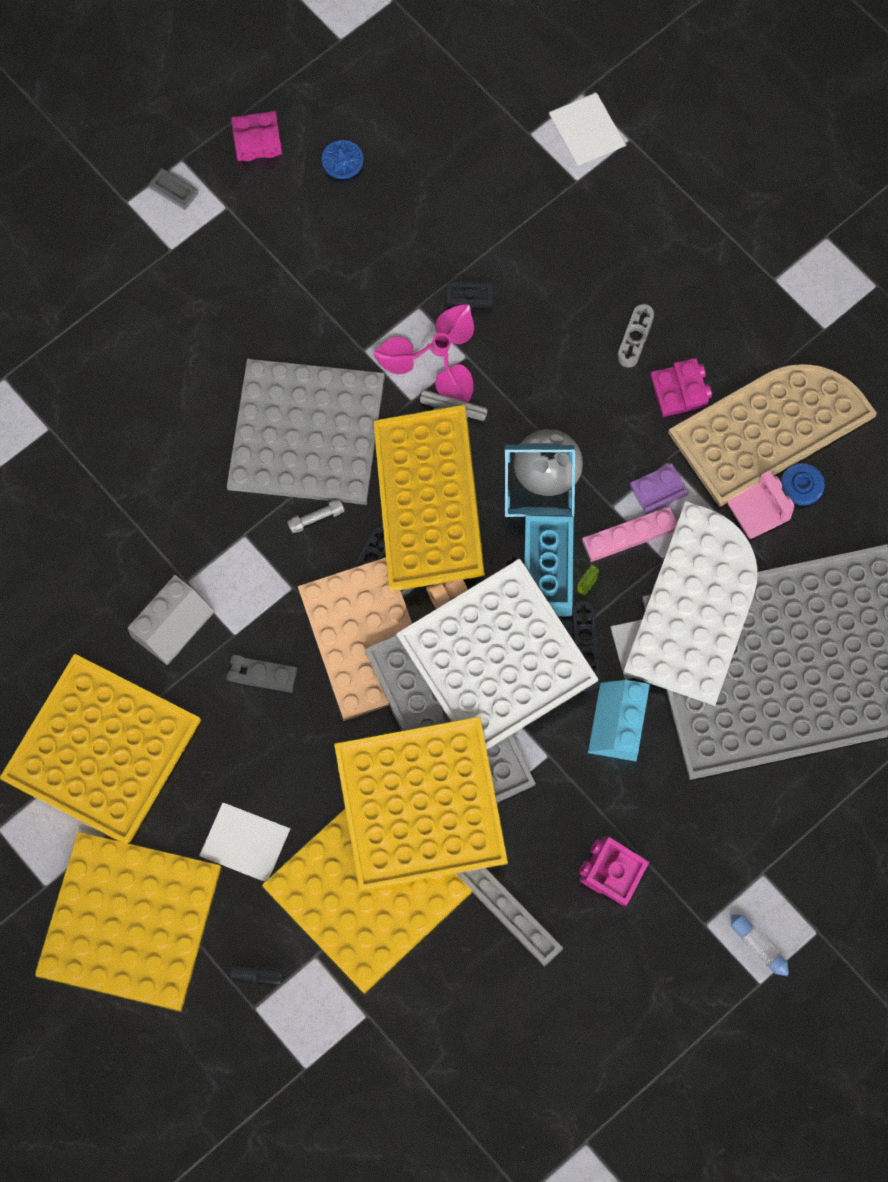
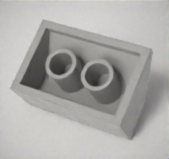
[128,575,214,665]

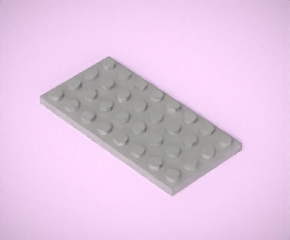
[364,636,535,803]

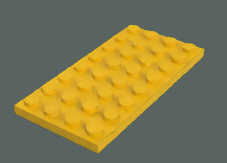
[374,405,485,591]

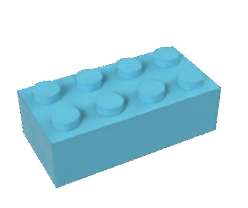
[524,516,573,616]

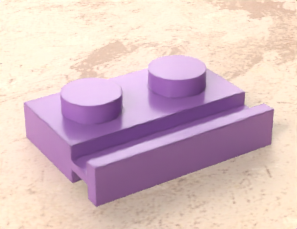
[630,464,688,514]

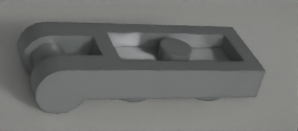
[226,655,298,693]

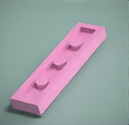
[582,507,677,562]

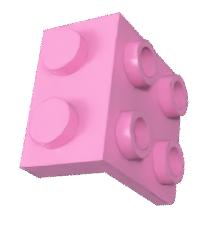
[728,471,794,539]

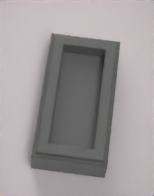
[148,168,198,210]

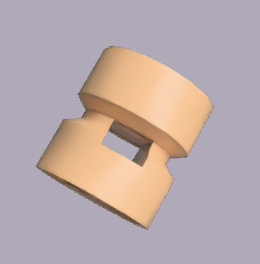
[426,580,468,609]

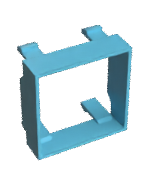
[505,443,575,517]

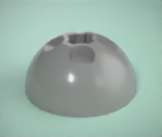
[513,429,583,496]

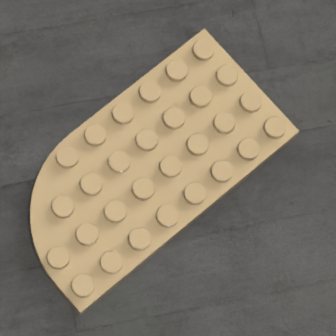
[668,365,877,507]

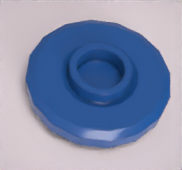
[322,140,364,179]
[781,463,825,505]

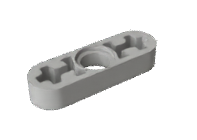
[618,304,654,367]

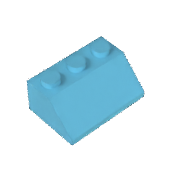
[588,680,650,761]

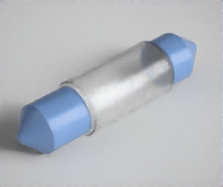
[731,915,789,976]

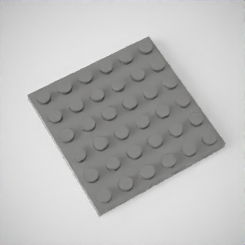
[227,359,385,505]

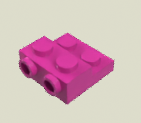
[231,111,282,161]
[650,358,712,417]
[579,837,649,906]

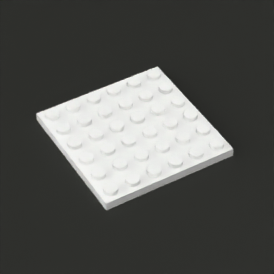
[396,559,598,750]

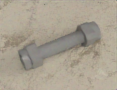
[287,499,345,534]

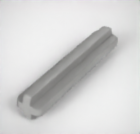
[420,390,488,421]

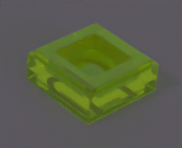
[577,565,599,595]

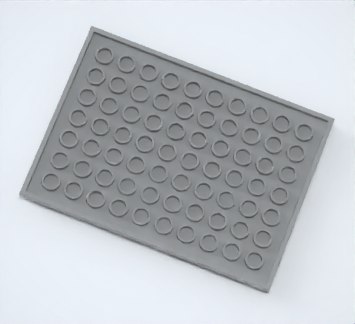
[642,544,888,780]

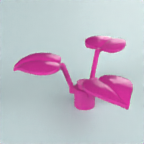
[374,305,474,402]

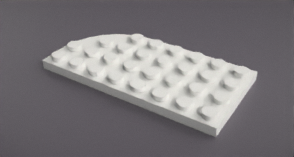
[623,501,757,706]

